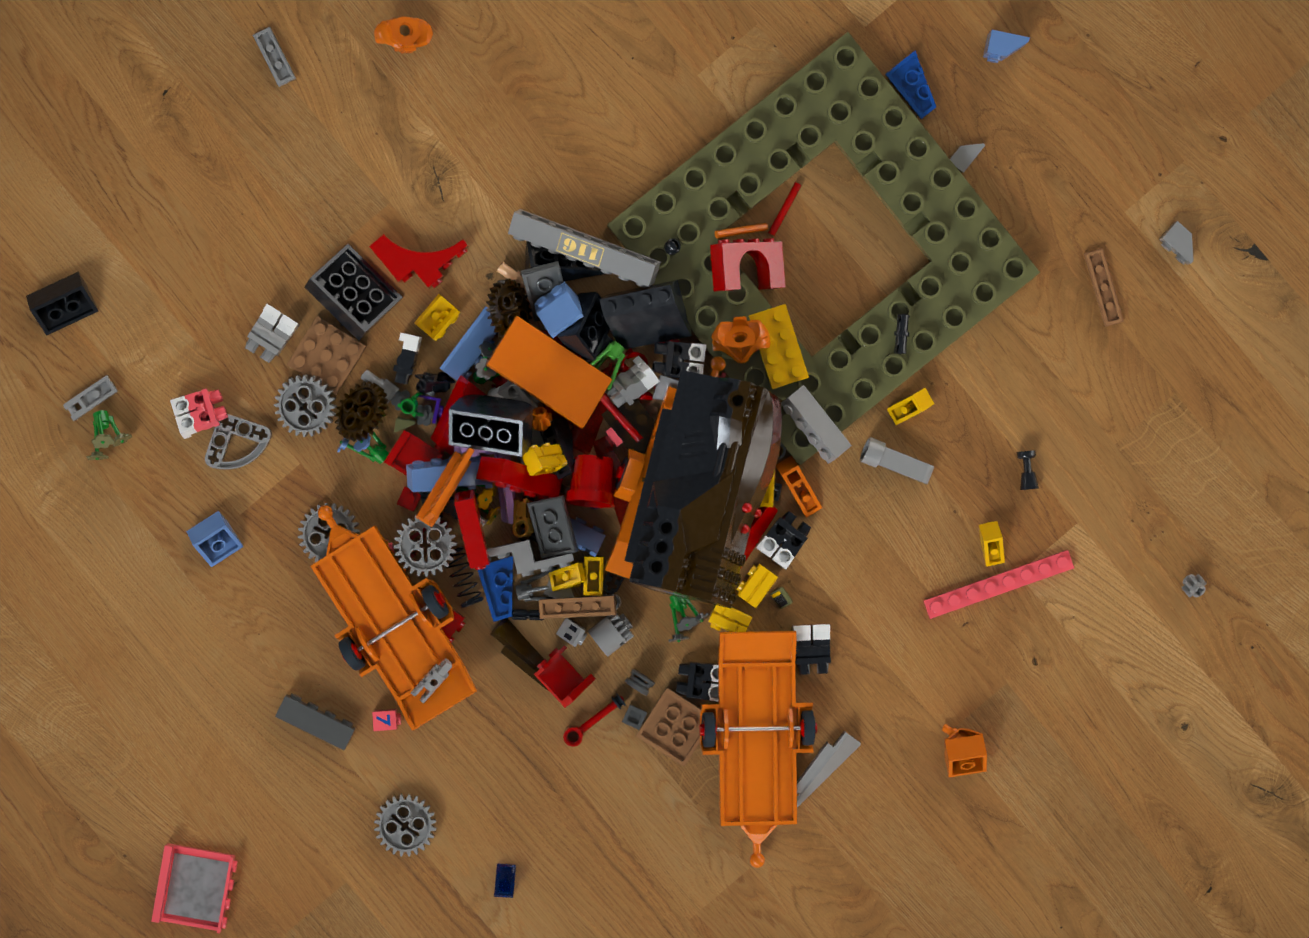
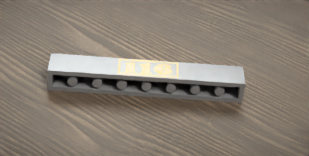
[508,209,661,288]

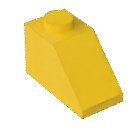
[887,388,934,425]
[979,521,1005,567]

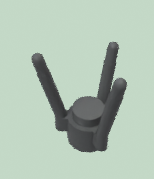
[516,567,557,602]

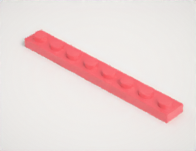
[923,550,1074,619]

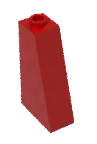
[431,375,486,455]
[454,489,490,570]

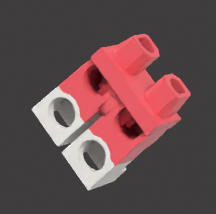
[170,388,228,439]

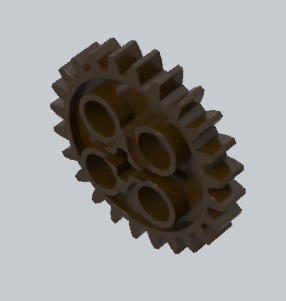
[486,279,532,338]
[335,381,389,442]

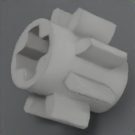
[1181,574,1207,598]

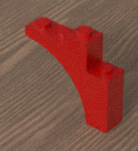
[369,234,469,289]

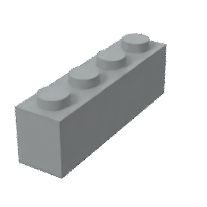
[781,385,852,464]

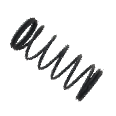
[445,546,484,608]

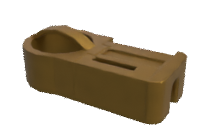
[512,498,534,539]

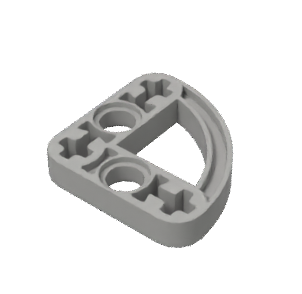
[205,414,272,469]

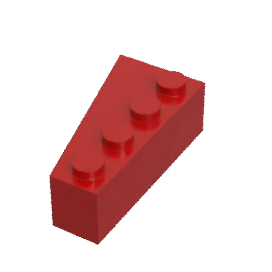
[476,456,563,500]

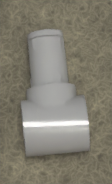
[361,369,399,404]

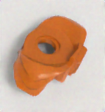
[374,16,433,53]
[711,316,770,363]

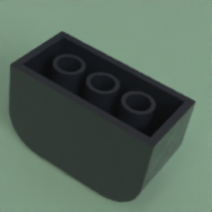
[449,394,533,457]

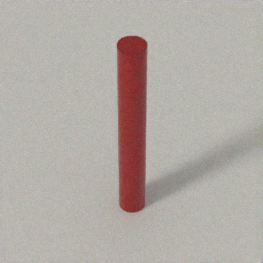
[768,182,802,236]
[600,395,643,443]

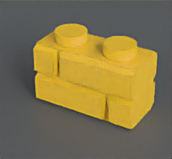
[522,443,567,476]
[583,556,604,596]
[736,564,778,608]
[708,605,752,632]

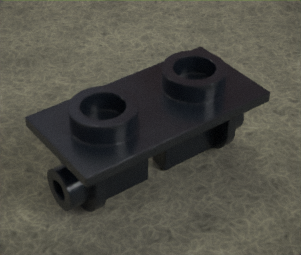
[415,372,456,393]

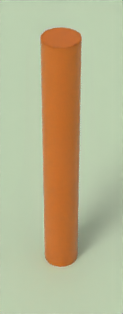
[715,223,768,238]

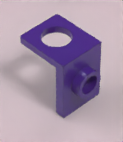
[419,395,444,424]

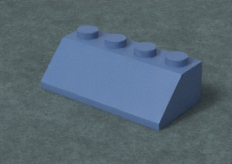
[440,307,499,381]

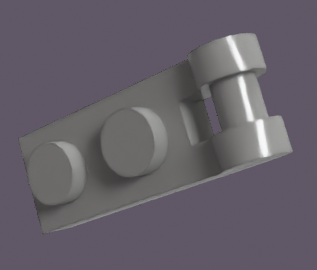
[63,375,118,421]

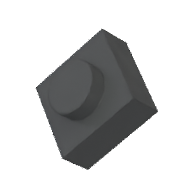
[622,704,647,730]

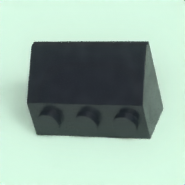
[26,272,98,336]
[558,292,610,361]

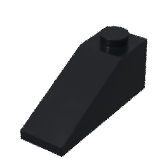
[540,417,574,480]

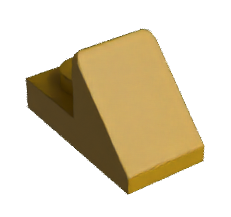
[549,563,586,591]

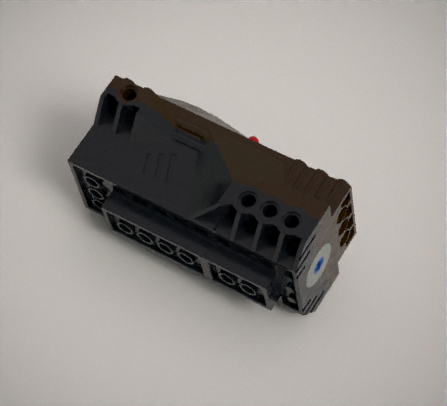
[624,370,782,609]

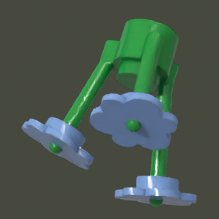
[337,431,389,464]

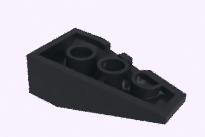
[525,241,606,281]

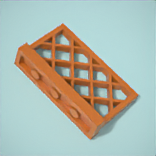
[416,448,475,527]

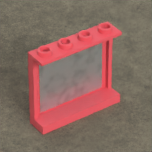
[151,843,238,934]

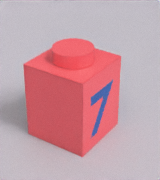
[372,709,401,731]

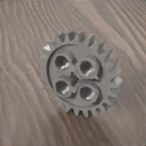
[274,374,337,437]
[298,503,361,562]
[394,515,457,577]
[374,794,437,857]

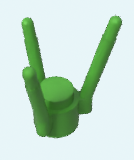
[591,341,626,390]

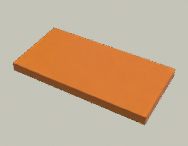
[486,316,612,428]

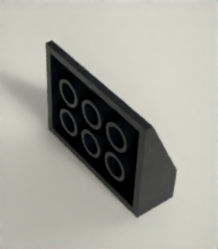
[304,244,403,341]
[599,280,692,349]

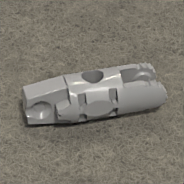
[411,658,452,704]

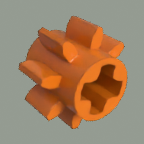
[532,407,553,431]

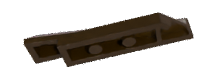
[491,618,549,691]

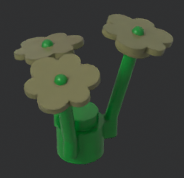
[86,410,132,460]

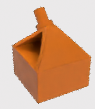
[942,724,987,777]

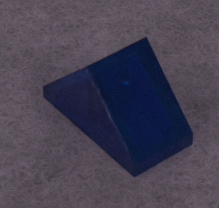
[494,864,516,898]

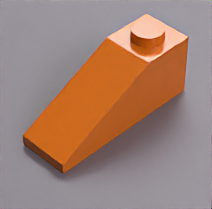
[776,456,822,518]

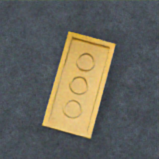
[748,304,809,389]

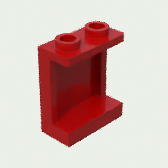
[384,430,445,476]

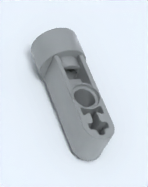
[860,437,934,485]

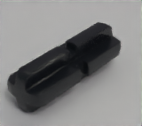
[512,609,544,621]

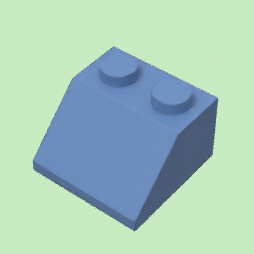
[983,30,1030,63]
[534,281,583,338]
[186,511,244,567]

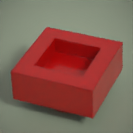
[397,487,421,512]

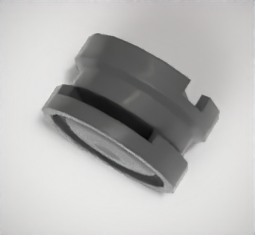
[625,669,655,696]

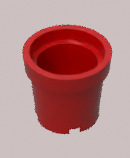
[565,455,615,508]

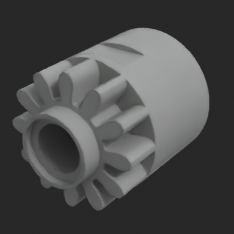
[588,613,634,657]

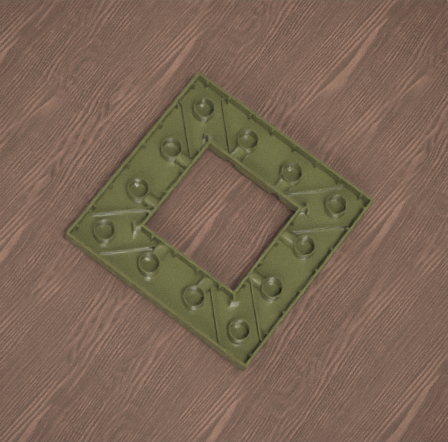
[607,32,1040,465]

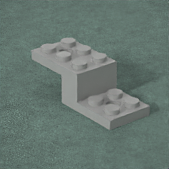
[487,539,575,577]

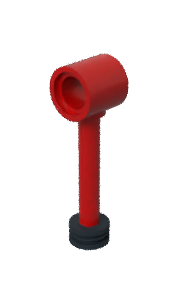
[563,693,626,747]

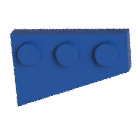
[885,50,936,119]
[478,556,513,622]

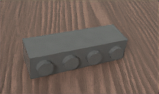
[275,693,356,750]

